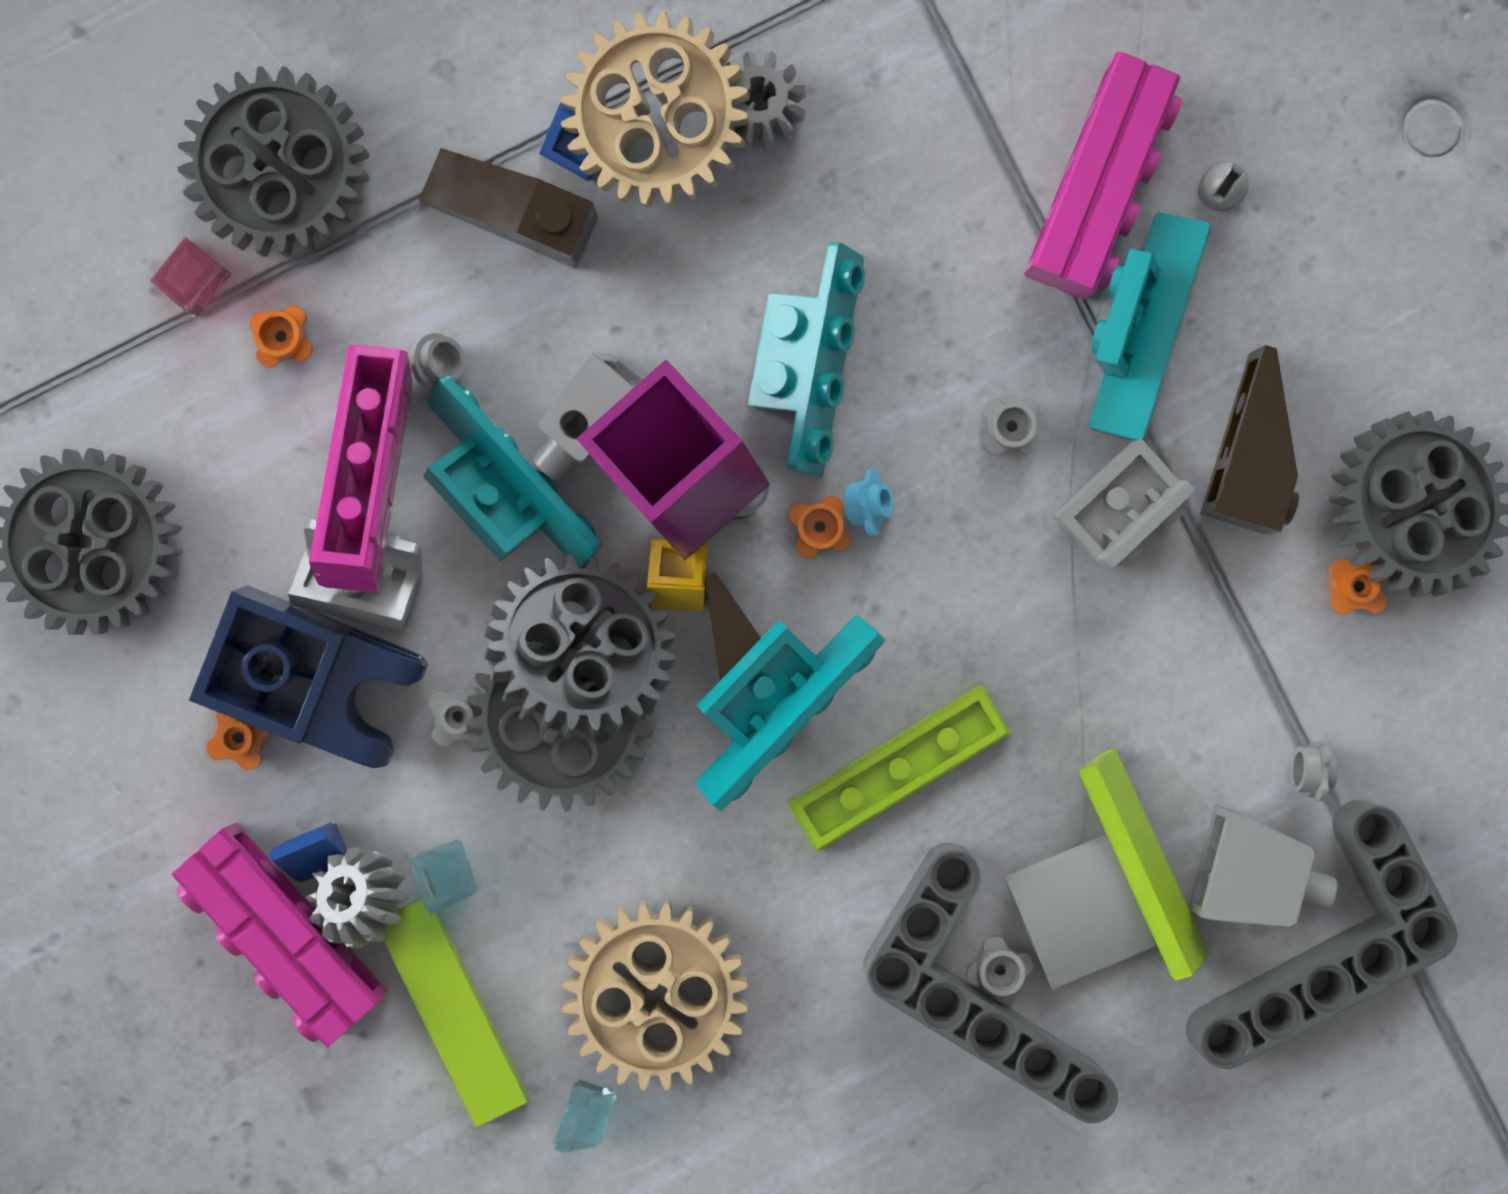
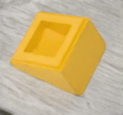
[647,539,708,611]

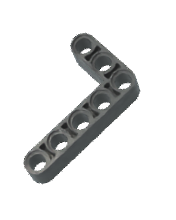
[1186,800,1458,1069]
[864,843,1118,1123]

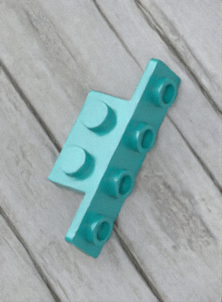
[1089,212,1211,441]
[748,242,865,478]
[423,375,602,568]
[695,615,885,811]

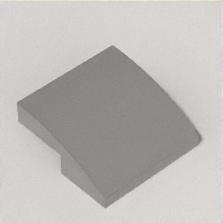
[1004,834,1156,990]

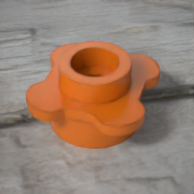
[250,305,313,368]
[789,496,851,558]
[1329,559,1388,615]
[206,712,271,770]

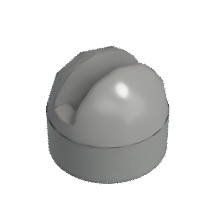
[1199,162,1249,211]

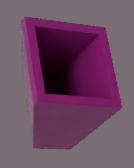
[576,359,770,561]

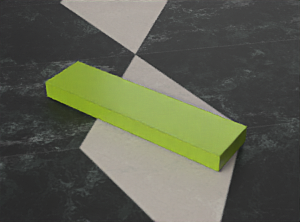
[787,684,1012,852]
[1079,747,1209,981]
[383,894,530,1128]

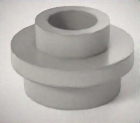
[409,333,466,391]

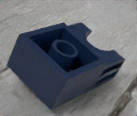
[188,585,428,768]

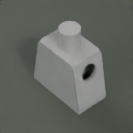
[532,353,642,481]
[1188,805,1337,928]

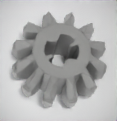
[723,51,807,152]
[305,847,410,949]

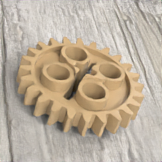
[560,11,751,208]
[562,900,748,1091]

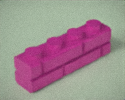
[1024,52,1183,300]
[309,344,413,592]
[171,822,388,1048]

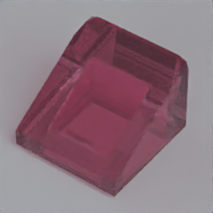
[150,237,232,317]

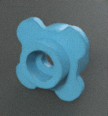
[844,468,894,536]

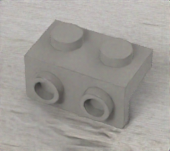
[1052,438,1196,568]
[288,519,422,631]

